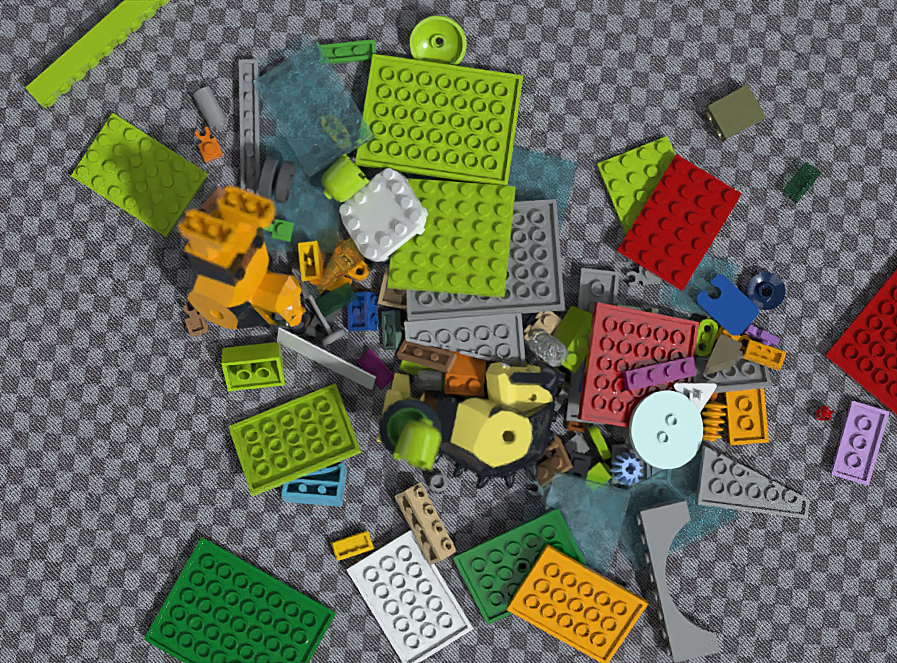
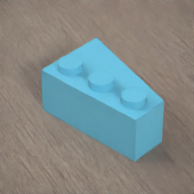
[282,463,347,507]

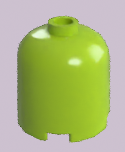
[321,153,370,202]
[392,418,441,470]

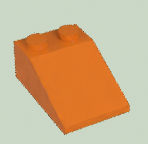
[444,350,486,397]

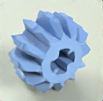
[609,452,644,485]

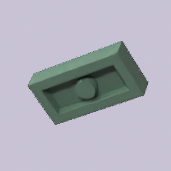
[381,310,402,350]

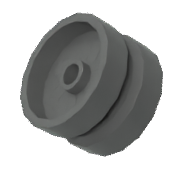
[258,156,296,204]

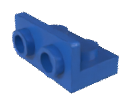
[347,292,379,332]

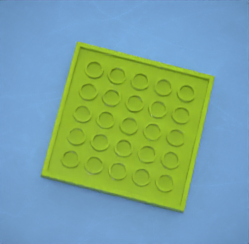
[387,178,516,298]

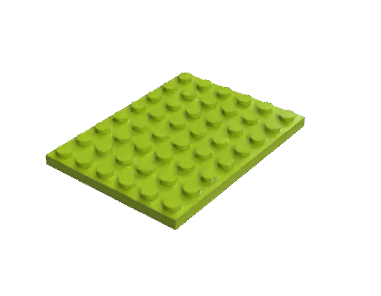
[355,54,523,186]

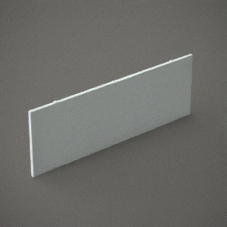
[277,328,376,390]

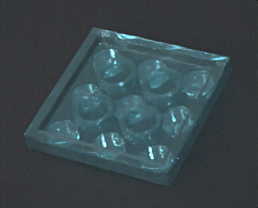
[669,256,739,318]

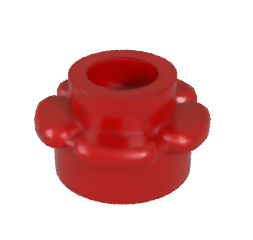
[814,406,834,421]

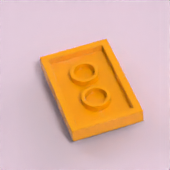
[724,388,769,445]

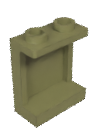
[705,84,766,142]

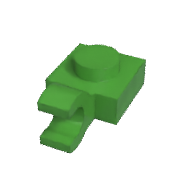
[263,219,294,243]

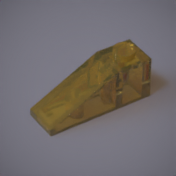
[317,238,365,295]

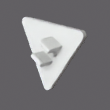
[674,383,717,413]

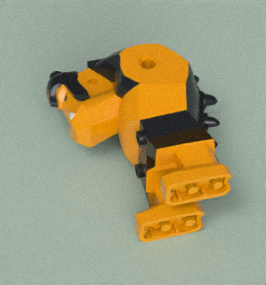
[178,186,310,334]

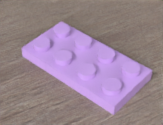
[830,401,889,486]

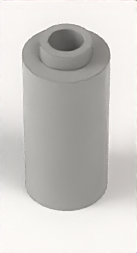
[193,86,227,131]

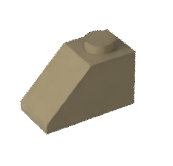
[703,334,743,375]

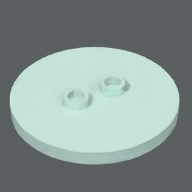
[629,391,703,469]

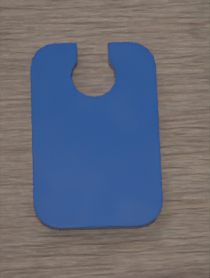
[696,275,759,336]

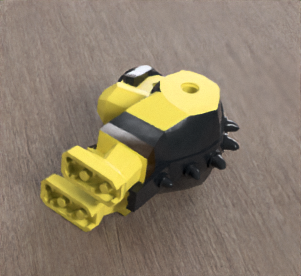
[377,360,566,489]

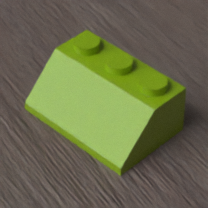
[541,306,592,374]
[221,342,285,392]

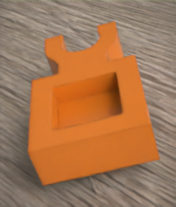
[195,126,224,163]

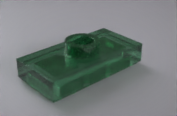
[782,161,821,203]
[315,282,358,317]

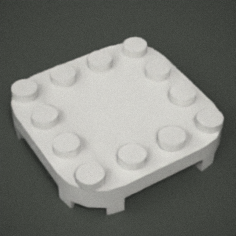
[339,168,428,262]

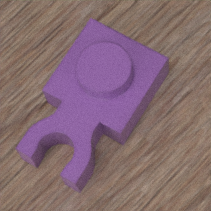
[744,324,780,347]

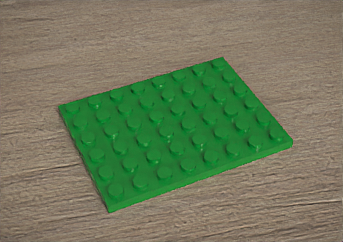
[143,536,337,663]

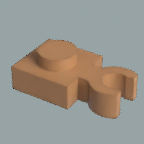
[183,305,210,338]

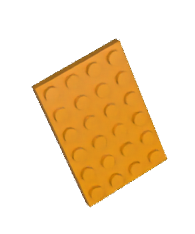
[506,544,648,663]

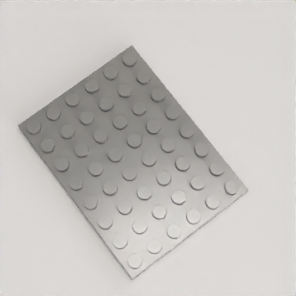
[406,199,565,321]

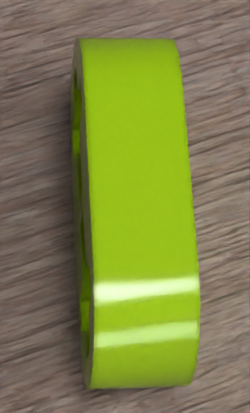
[587,424,612,461]

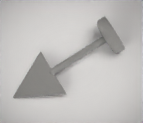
[291,268,346,347]

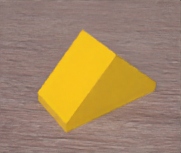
[298,241,323,282]

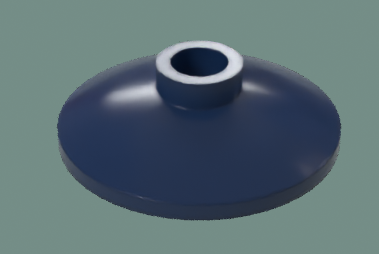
[747,272,786,310]

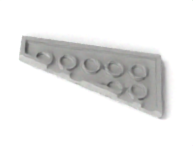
[404,312,526,367]
[695,446,810,519]

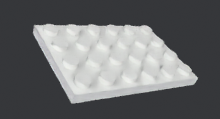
[347,530,473,663]

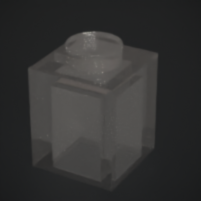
[414,370,442,391]

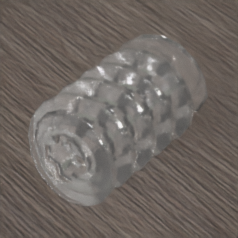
[528,329,569,367]

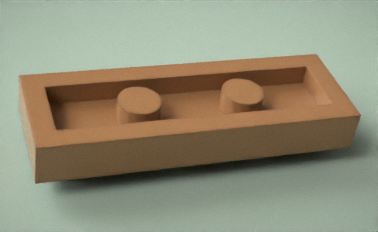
[397,339,457,373]

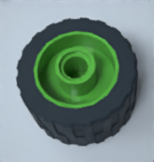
[378,399,442,460]

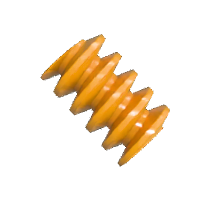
[701,401,727,442]

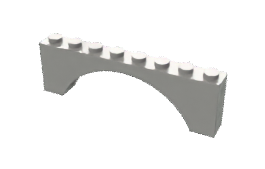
[636,498,720,663]

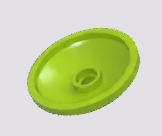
[410,15,467,66]

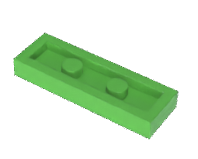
[318,39,377,65]

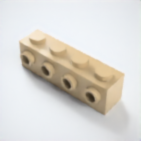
[394,482,457,565]

